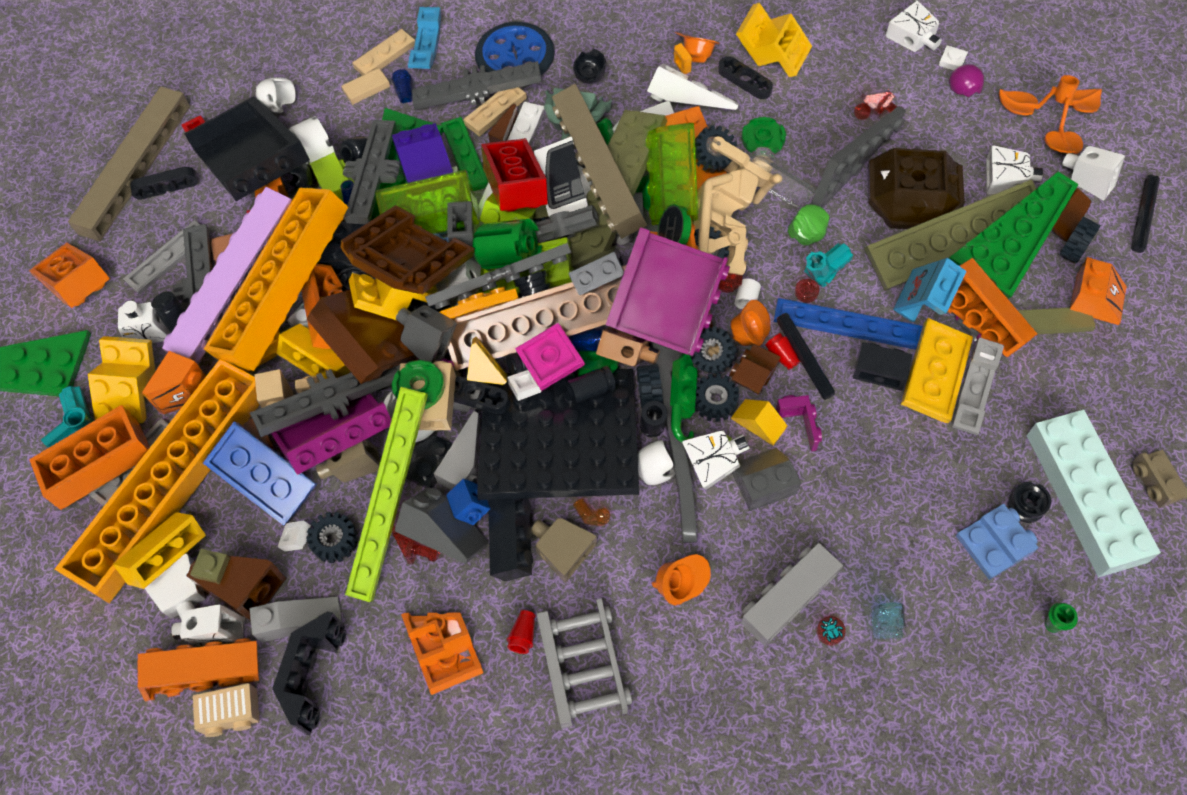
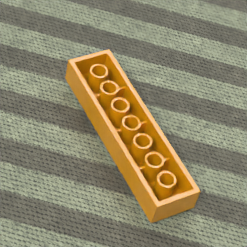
[203,188,349,371]

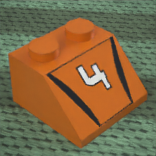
[1070,257,1127,325]
[142,351,206,414]

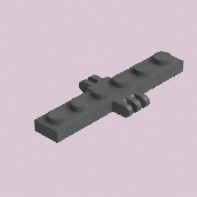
[412,61,542,110]
[343,120,401,224]
[172,224,213,305]
[425,243,571,310]
[250,365,400,437]

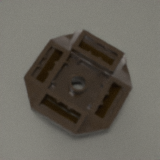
[868,147,965,229]

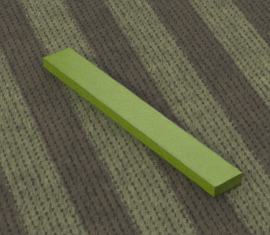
[345,387,428,602]

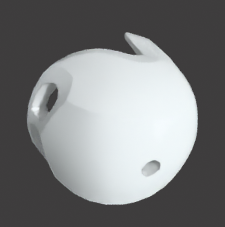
[256,77,296,113]
[637,440,675,485]

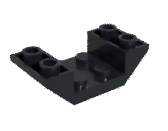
[272,611,347,736]

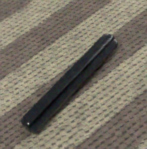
[1131,174,1160,253]
[777,313,835,400]

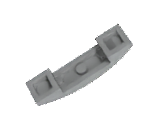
[952,337,1004,435]

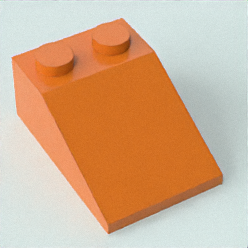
[29,243,110,308]

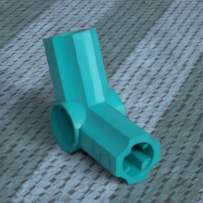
[804,243,853,287]
[41,386,94,448]

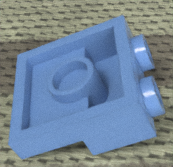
[956,504,1039,580]

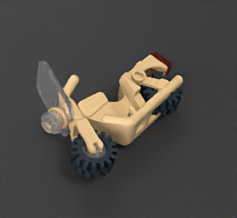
[691,125,816,293]

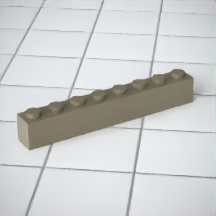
[552,83,647,239]
[68,86,190,242]

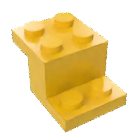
[736,2,812,77]
[349,272,438,320]
[88,336,155,423]

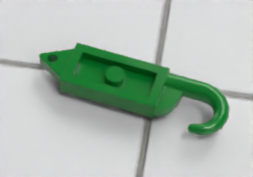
[670,353,697,443]

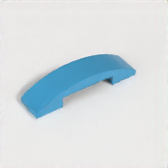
[408,7,441,69]

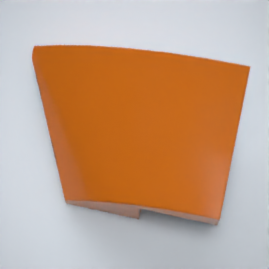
[401,613,483,695]

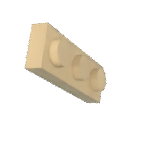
[352,29,415,75]
[463,87,527,137]

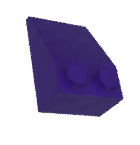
[392,123,457,197]

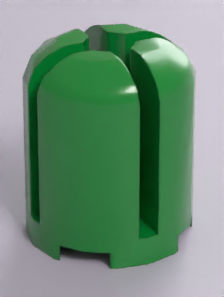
[472,219,542,271]

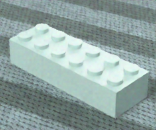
[1027,410,1161,578]

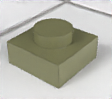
[190,549,230,584]

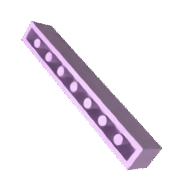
[162,187,292,365]

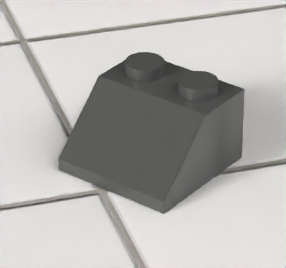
[732,448,801,511]

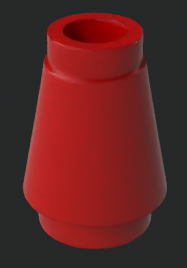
[765,333,800,370]
[506,610,536,654]

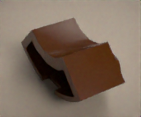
[729,344,781,395]

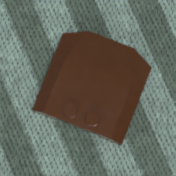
[341,205,475,295]
[307,290,420,384]

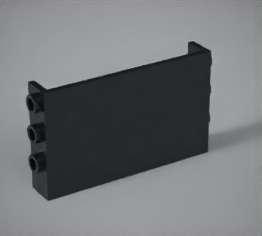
[184,96,310,201]

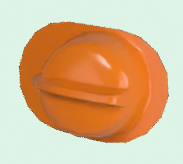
[675,32,720,63]
[730,300,770,346]
[652,554,711,606]

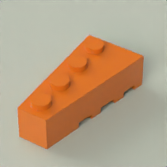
[947,258,1037,357]
[301,263,343,349]
[138,638,259,701]

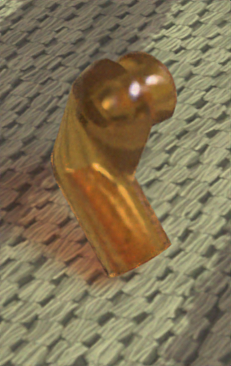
[573,498,610,526]

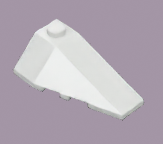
[647,64,739,110]

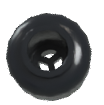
[340,136,367,163]

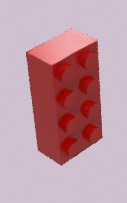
[481,138,548,212]

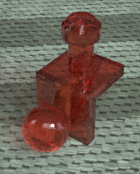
[854,90,903,120]
[392,526,440,565]

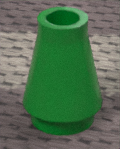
[1045,603,1078,633]

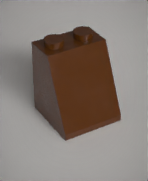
[186,555,287,621]

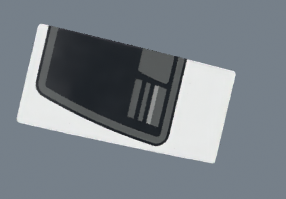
[534,137,588,216]

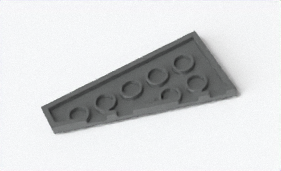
[811,106,906,208]

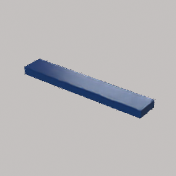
[773,298,923,350]

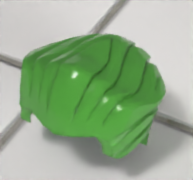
[787,204,829,246]

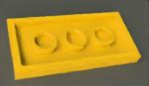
[901,318,973,423]

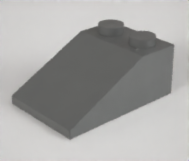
[395,488,489,564]

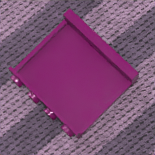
[606,227,730,356]
[271,393,392,475]

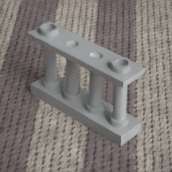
[537,598,632,729]

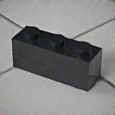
[488,498,533,581]

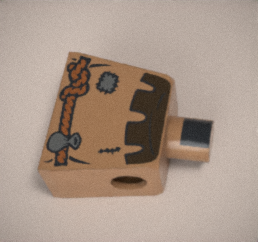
[596,327,660,367]

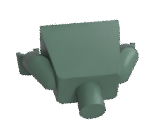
[544,88,612,140]

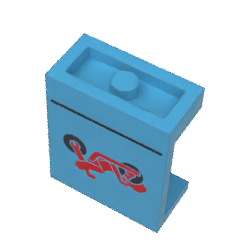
[893,258,966,322]

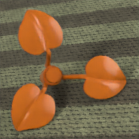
[999,75,1102,154]

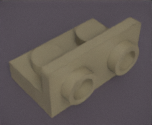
[1131,449,1187,508]

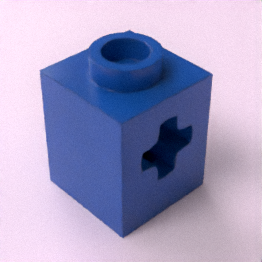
[446,478,491,525]

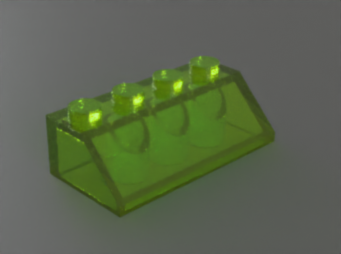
[646,123,698,225]
[376,170,480,234]

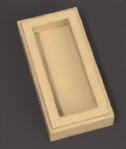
[341,68,390,105]

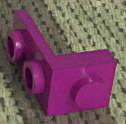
[776,395,822,452]

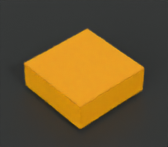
[674,43,692,74]

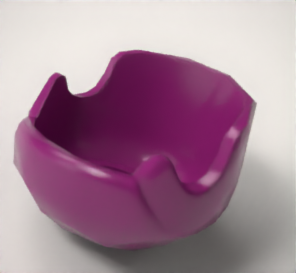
[949,64,984,97]

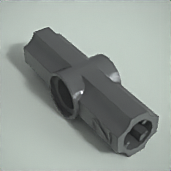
[535,205,599,243]

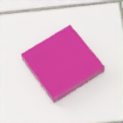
[515,323,585,391]

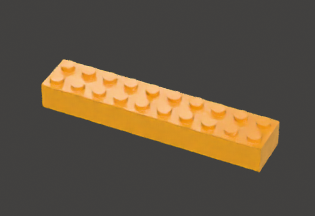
[55,359,259,604]

